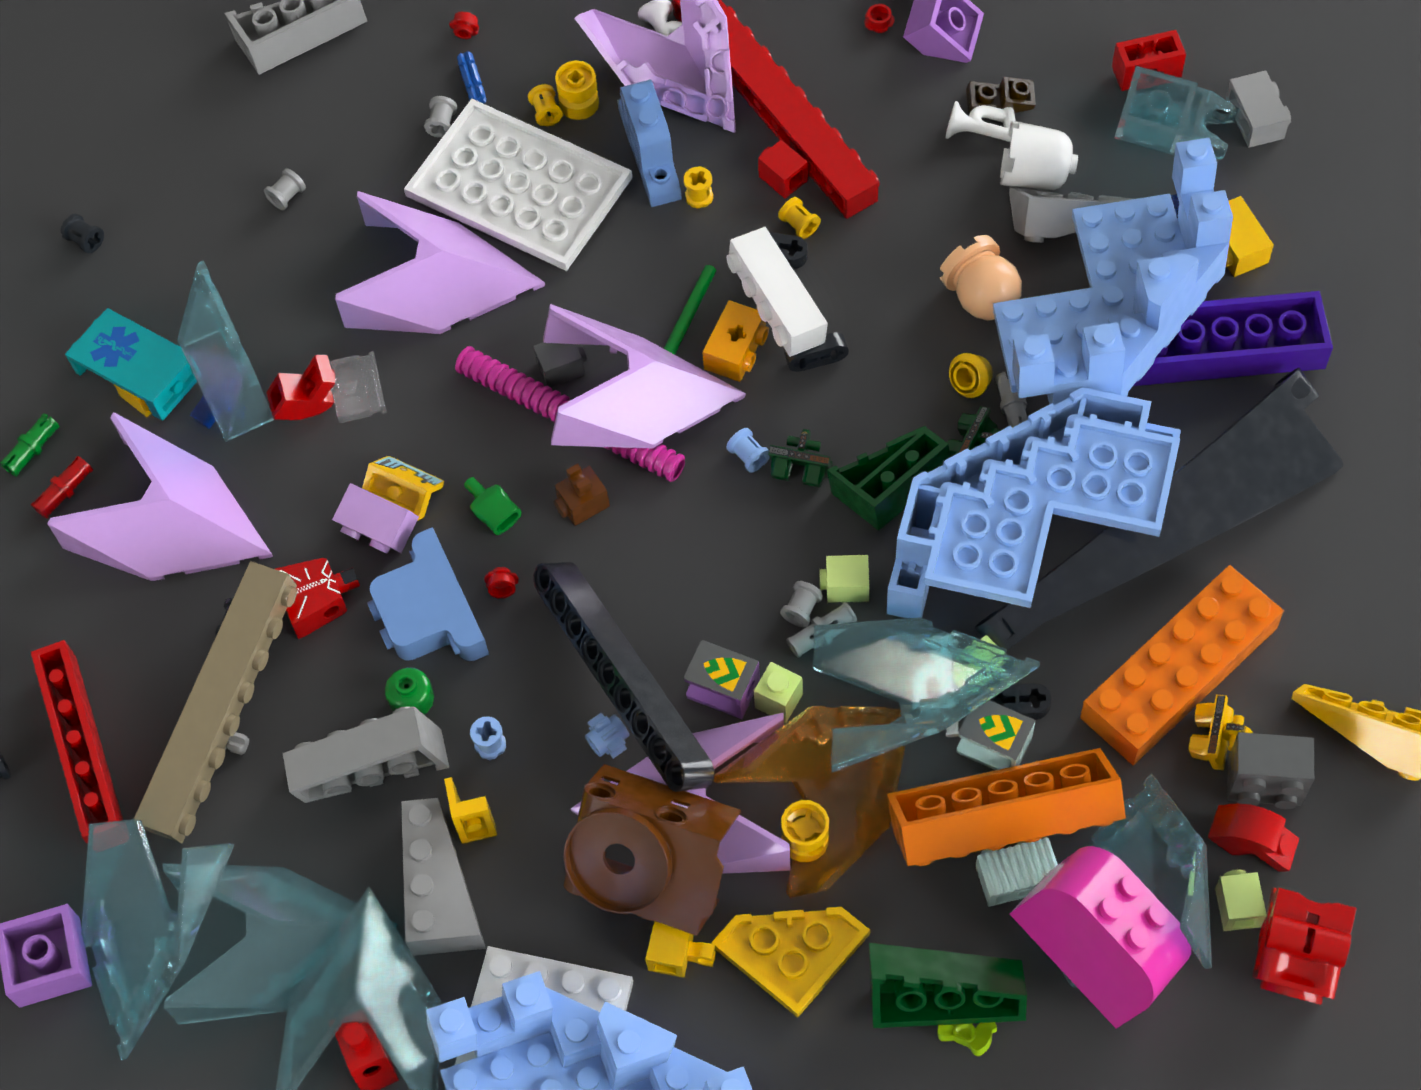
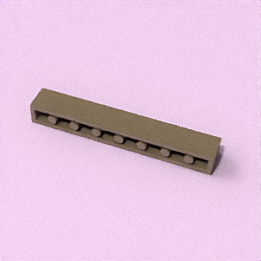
[132,561,297,844]

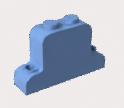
[617,79,682,207]
[367,527,489,661]

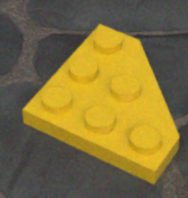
[711,907,870,1018]

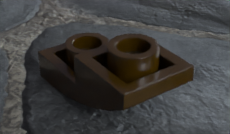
[966,77,1036,114]

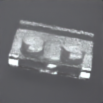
[329,351,387,423]

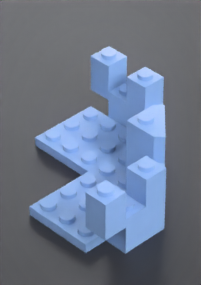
[993,138,1233,405]
[887,387,1181,622]
[426,971,752,1090]

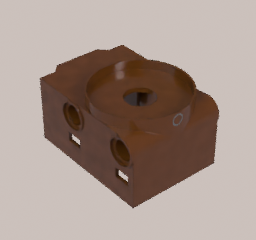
[563,764,741,936]

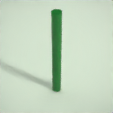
[663,265,717,355]

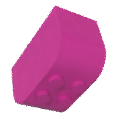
[1010,846,1191,1029]

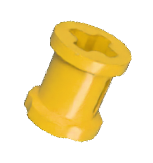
[528,84,563,127]
[684,166,713,209]
[778,197,821,239]

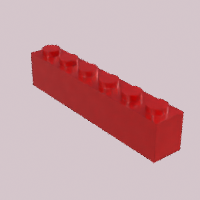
[31,640,129,853]

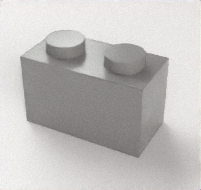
[1226,70,1291,148]

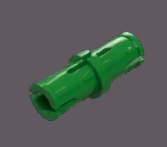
[0,413,60,477]

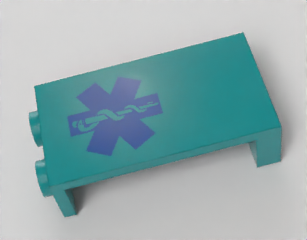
[65,308,205,421]

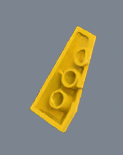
[1291,684,1421,781]

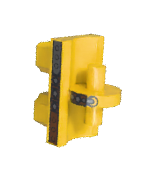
[1189,695,1253,770]

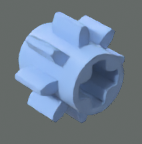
[585,713,630,759]

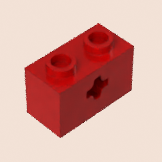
[1112,30,1186,91]

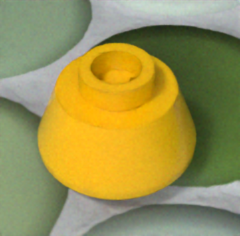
[949,353,993,398]

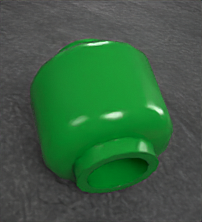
[385,667,434,715]

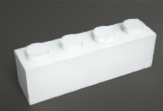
[726,227,828,357]

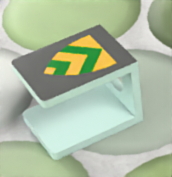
[956,696,1036,770]

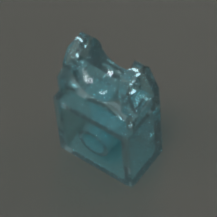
[1114,66,1239,159]

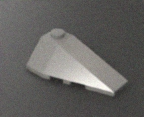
[1009,187,1133,243]

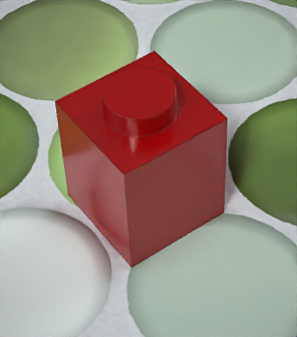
[758,140,808,199]

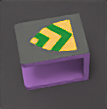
[684,640,760,719]

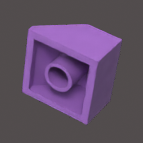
[903,0,984,63]

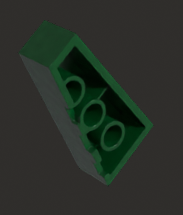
[869,943,1027,1028]

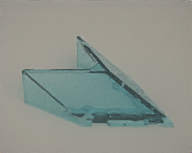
[177,260,274,442]
[813,617,1040,772]
[1059,773,1212,987]
[81,819,235,1060]
[163,864,398,1025]
[276,887,441,1090]

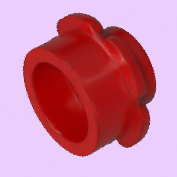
[864,4,895,33]
[449,12,479,39]
[484,567,519,598]

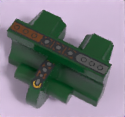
[947,406,1001,457]
[768,429,833,487]

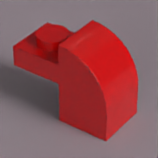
[266,355,335,420]
[1208,803,1300,872]

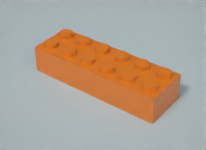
[1080,565,1284,766]
[887,748,1126,866]

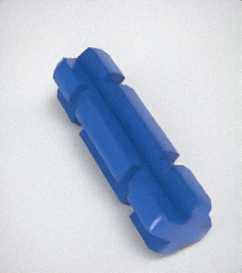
[457,51,487,104]

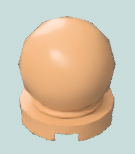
[939,235,1022,321]

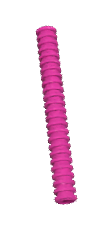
[455,346,685,482]

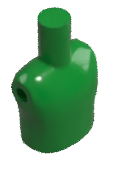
[464,477,522,535]

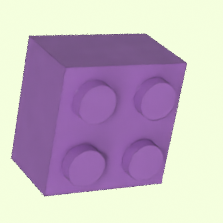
[0,904,92,1008]

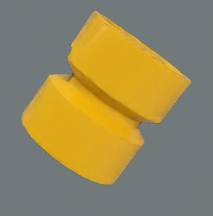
[555,60,599,120]
[781,800,829,862]

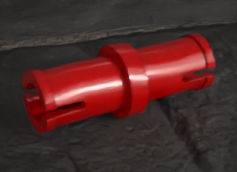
[30,456,93,519]

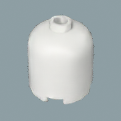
[1000,121,1078,191]

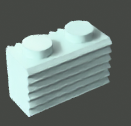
[976,837,1058,907]

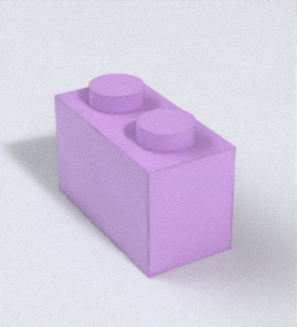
[332,483,419,554]

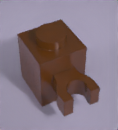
[554,463,610,526]

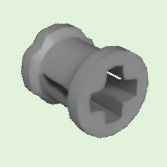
[424,96,457,138]
[263,168,306,210]
[780,581,823,627]

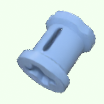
[726,428,770,473]
[470,716,506,760]

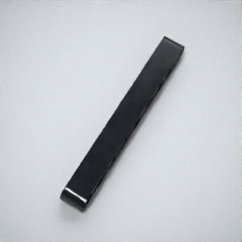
[533,562,714,792]

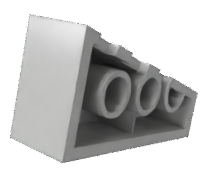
[225,0,367,75]
[283,706,449,803]
[401,798,486,956]

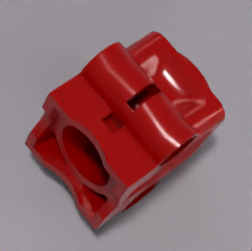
[1252,888,1357,1005]

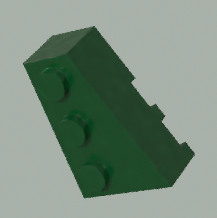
[827,426,950,531]

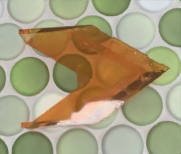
[714,706,912,898]

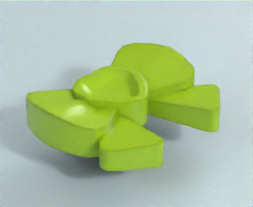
[938,1022,997,1056]

